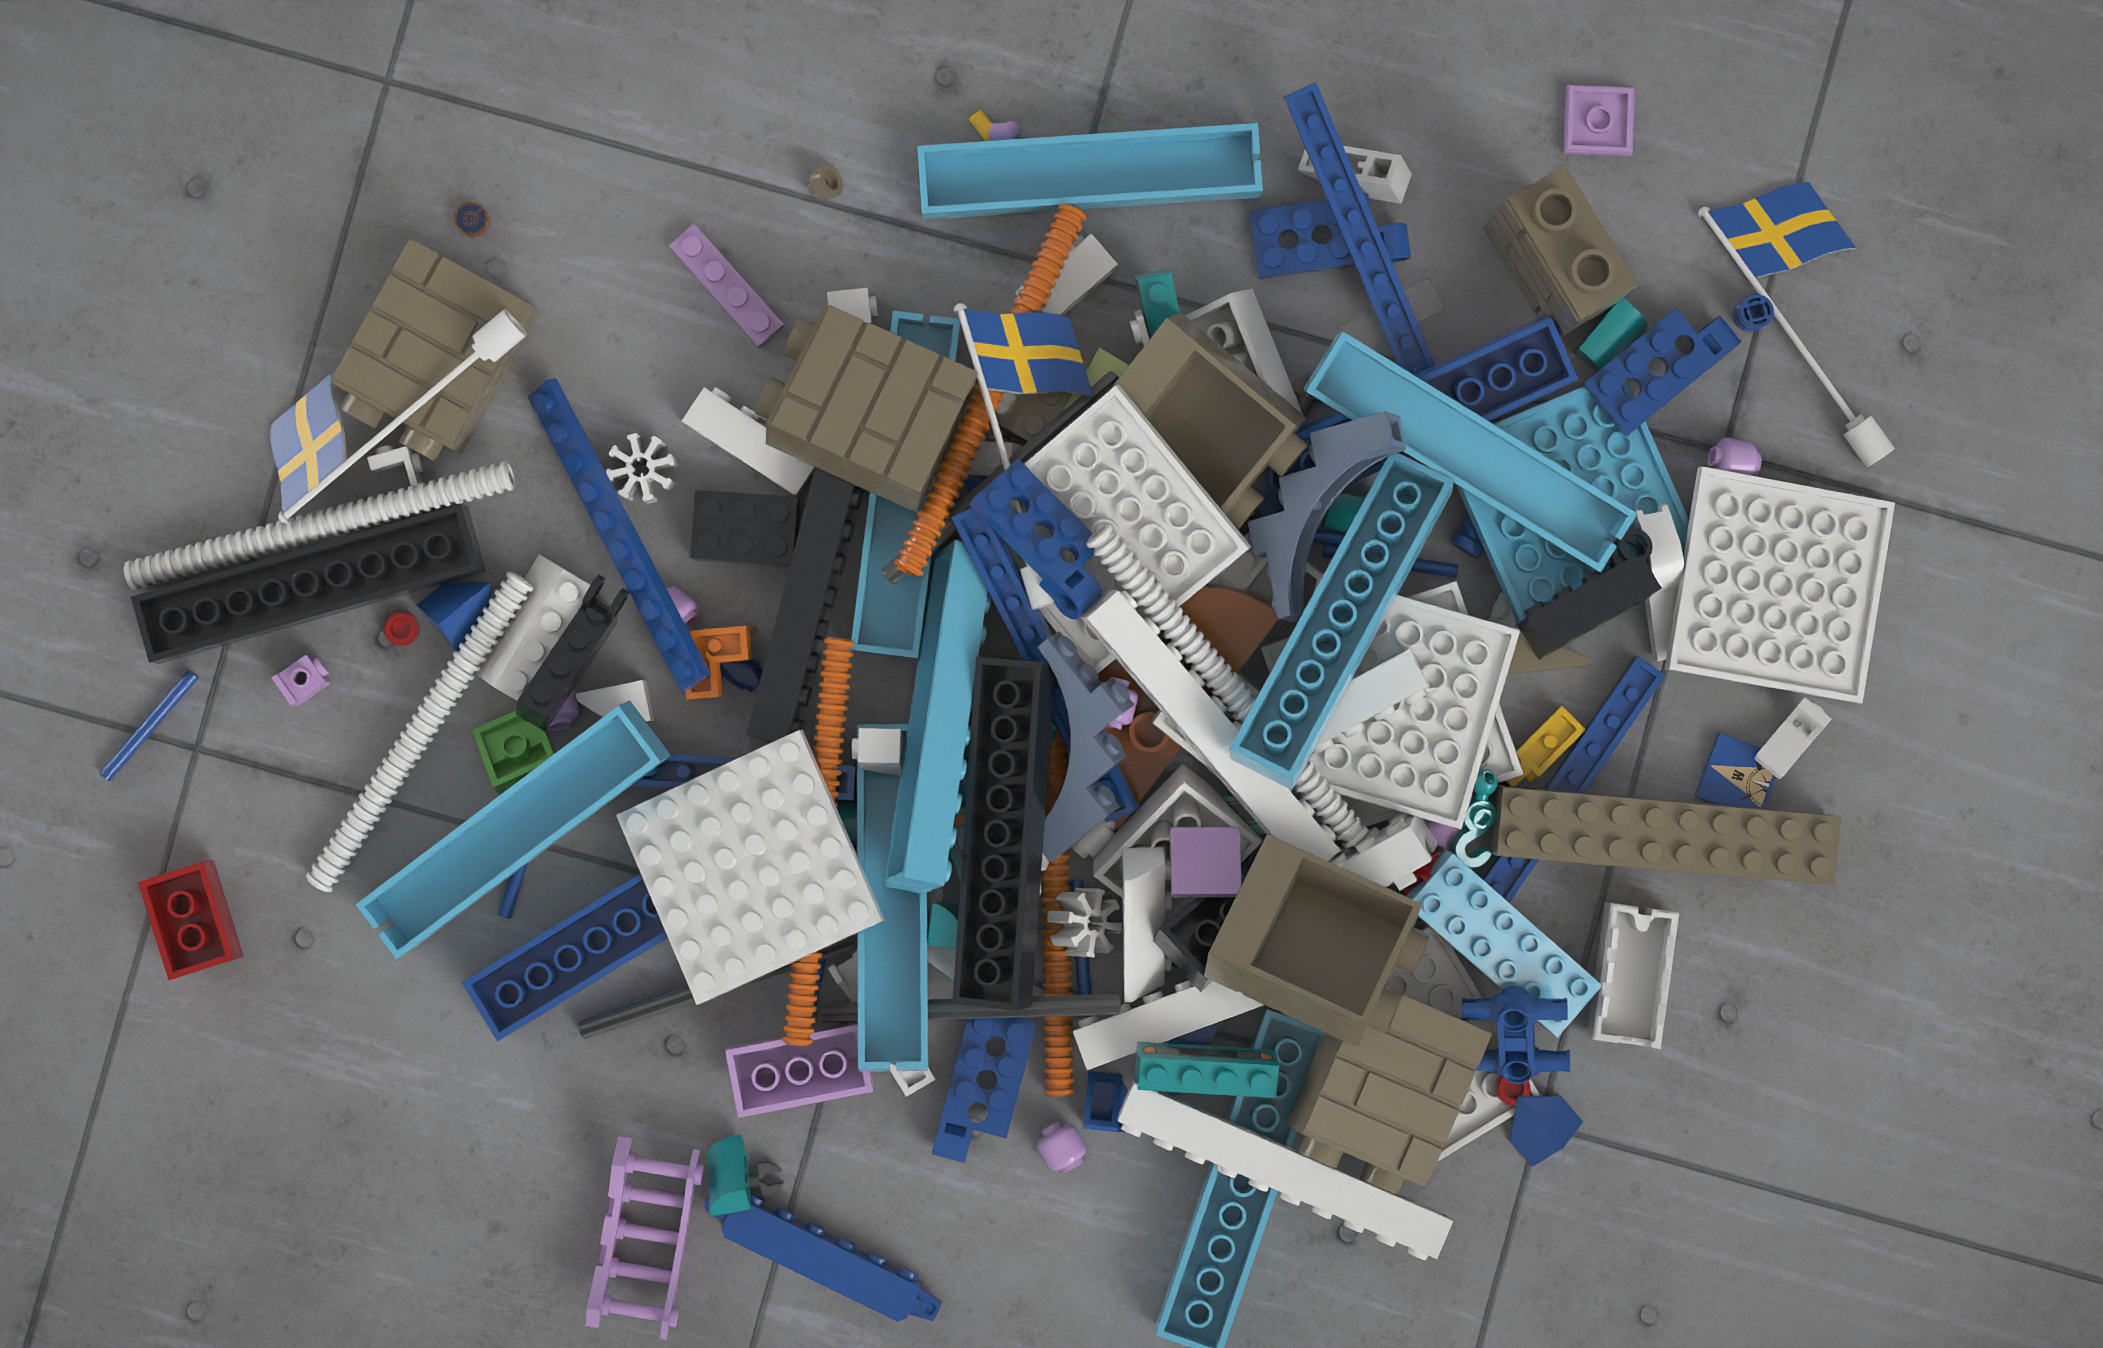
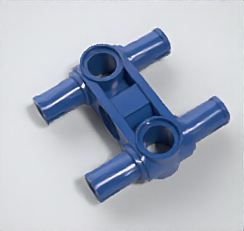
[1461,986,1570,1084]

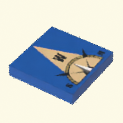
[1694,733,1776,808]

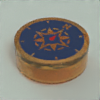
[454,202,490,237]

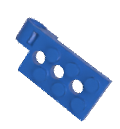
[1250,193,1411,279]
[1582,308,1742,437]
[969,459,1102,619]
[932,1017,1037,1163]

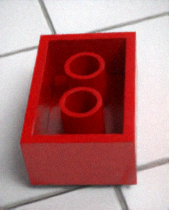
[138,860,244,981]

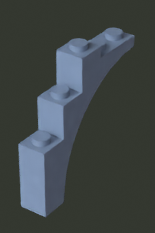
[1247,411,1406,622]
[1038,632,1135,862]

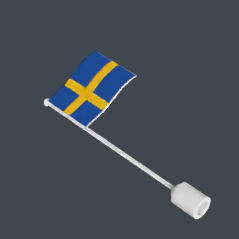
[1698,182,1895,468]
[954,303,1093,610]
[270,309,527,523]

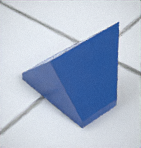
[416,582,491,652]
[1083,1071,1128,1132]
[1509,1096,1583,1167]

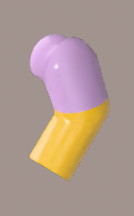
[968,110,1019,141]

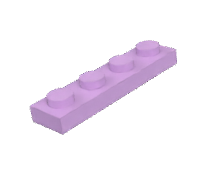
[669,223,785,348]

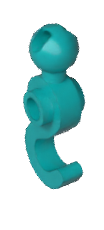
[1450,769,1498,868]

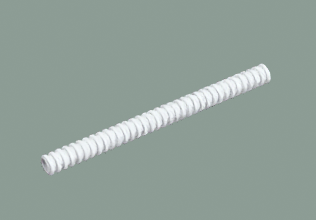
[305,572,534,892]

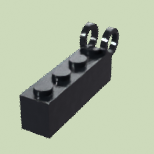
[1517,529,1662,660]
[516,574,629,731]

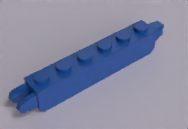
[704,1192,942,1321]

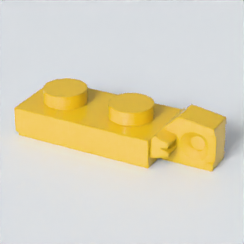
[1503,705,1586,786]

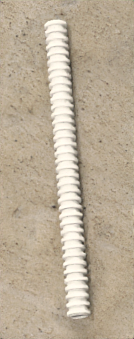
[124,461,515,591]
[1086,524,1368,848]

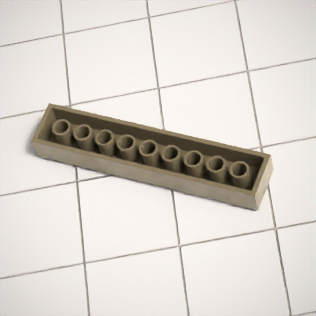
[1489,785,1841,885]

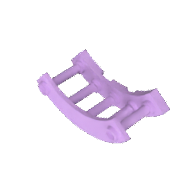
[585,1136,705,1340]

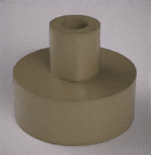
[807,164,843,200]

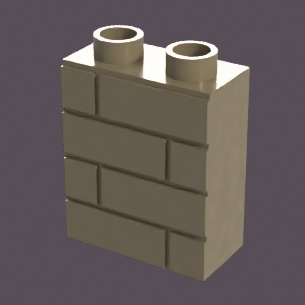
[1483,165,1639,338]
[330,238,540,461]
[754,304,978,512]
[1108,313,1309,530]
[1204,834,1430,1047]
[1286,987,1492,1195]

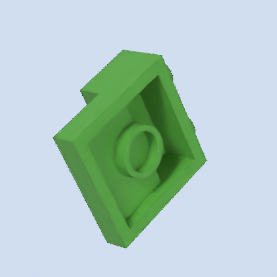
[472,710,557,795]

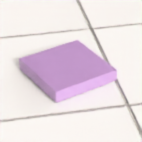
[1563,85,1635,157]
[1170,827,1241,898]

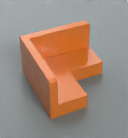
[685,625,758,700]

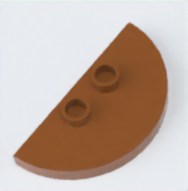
[1067,584,1278,829]

